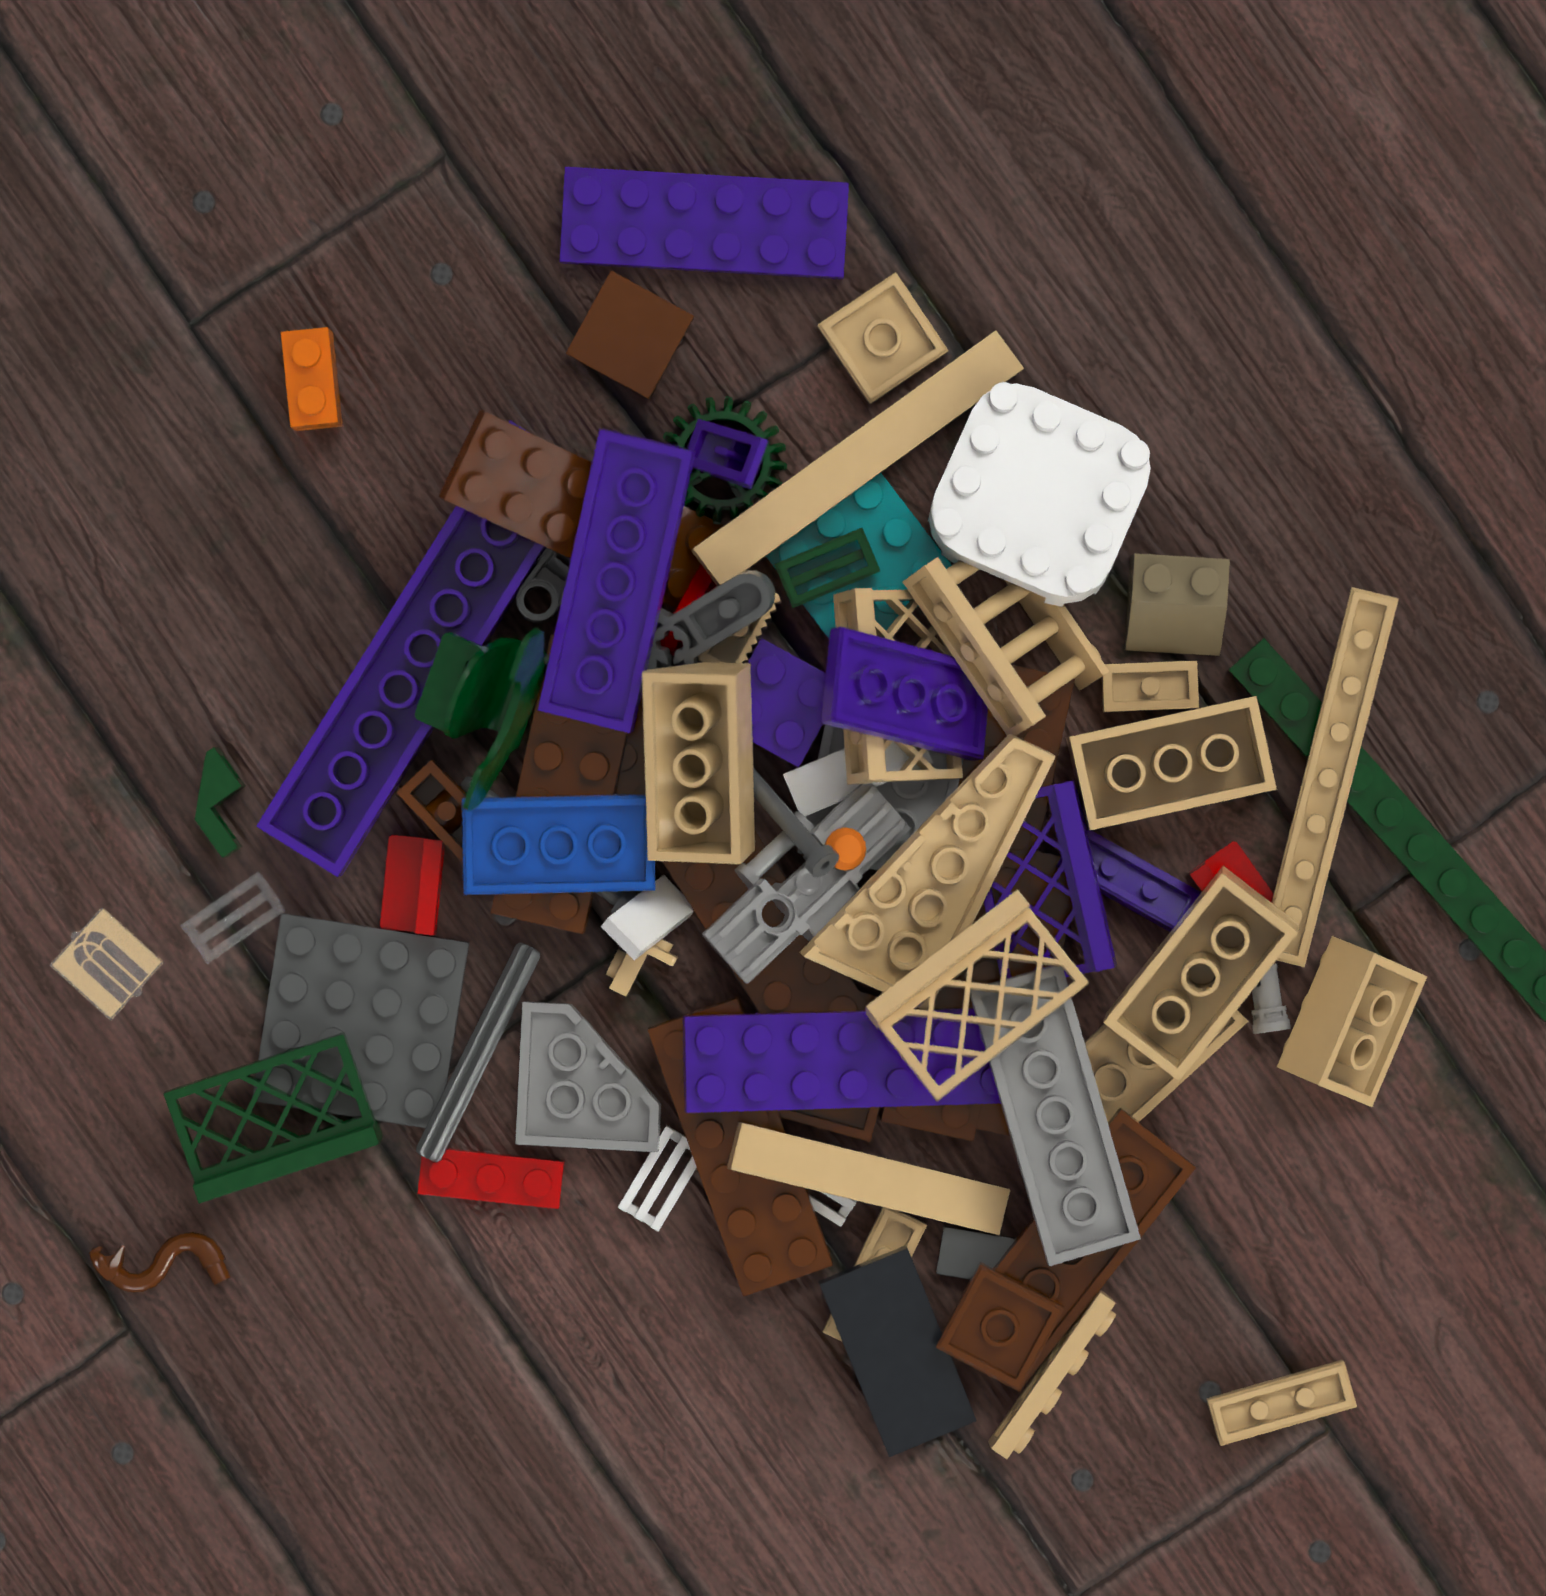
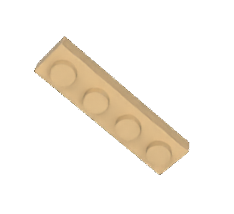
[988,1290,1116,1459]

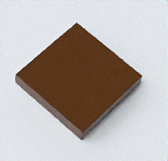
[566,270,694,400]
[935,1262,1065,1392]

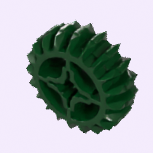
[663,396,787,524]

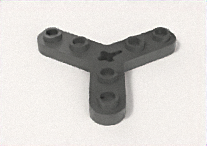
[647,570,775,670]

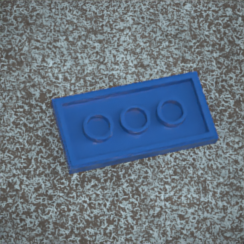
[461,794,655,895]

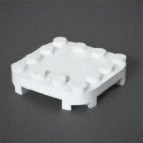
[928,382,1151,607]

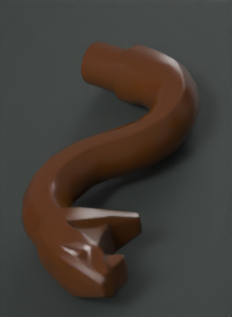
[89,1232,231,1293]

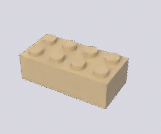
[1066,696,1277,830]
[1103,866,1299,1081]

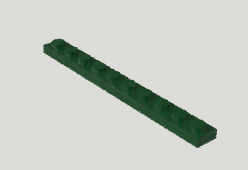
[1227,638,1546,1022]

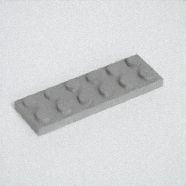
[970,966,1141,1266]

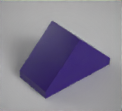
[687,419,768,490]

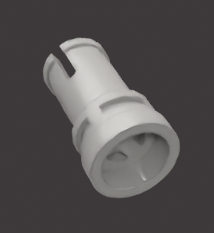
[1251,964,1291,1034]

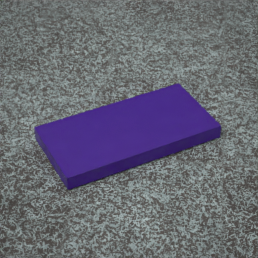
[821,627,988,761]

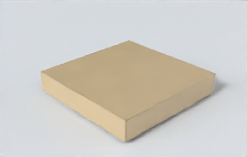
[817,272,949,405]

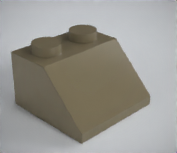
[1125,554,1230,656]

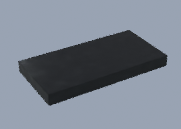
[818,1245,977,1457]

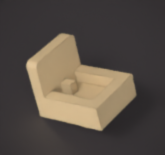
[606,939,678,996]

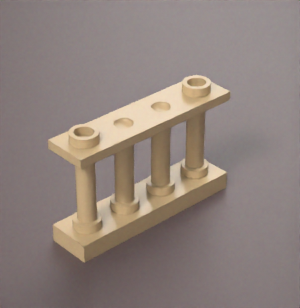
[903,557,1110,736]

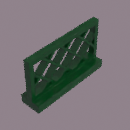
[163,1032,383,1203]

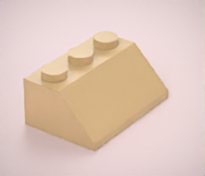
[1277,936,1427,1107]

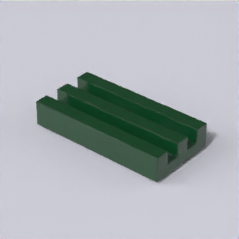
[774,528,881,608]

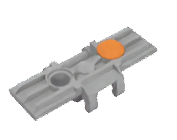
[702,783,911,984]

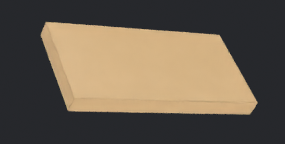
[1085,1010,1248,1122]

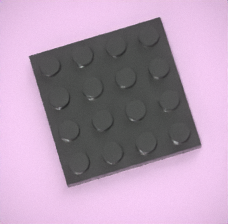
[252,913,470,1128]

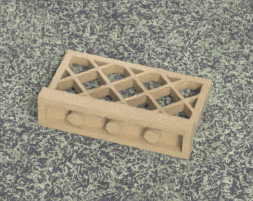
[833,588,963,785]
[865,890,1089,1101]

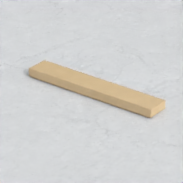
[727,1122,1010,1235]

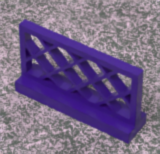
[984,779,1117,978]

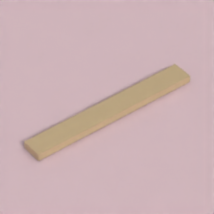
[692,330,1024,587]
[1271,587,1398,967]

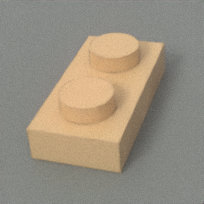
[1101,661,1199,712]

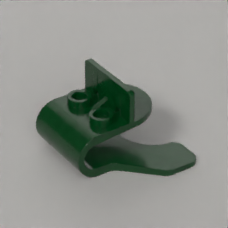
[415,628,550,811]

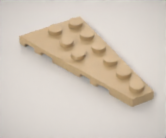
[800,734,1056,1010]

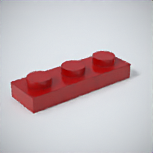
[417,1148,565,1209]

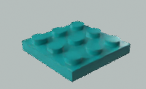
[766,473,952,639]

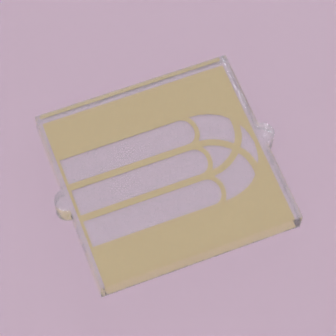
[50,907,164,1020]

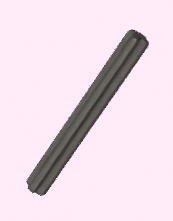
[416,943,540,1162]

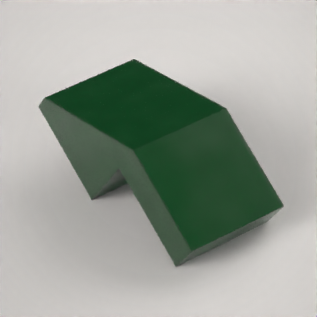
[195,747,246,858]

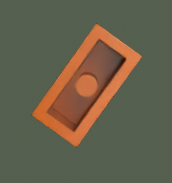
[281,327,343,431]

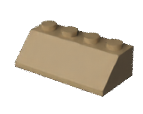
[642,662,755,864]

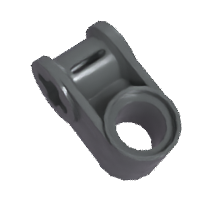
[517,548,571,624]

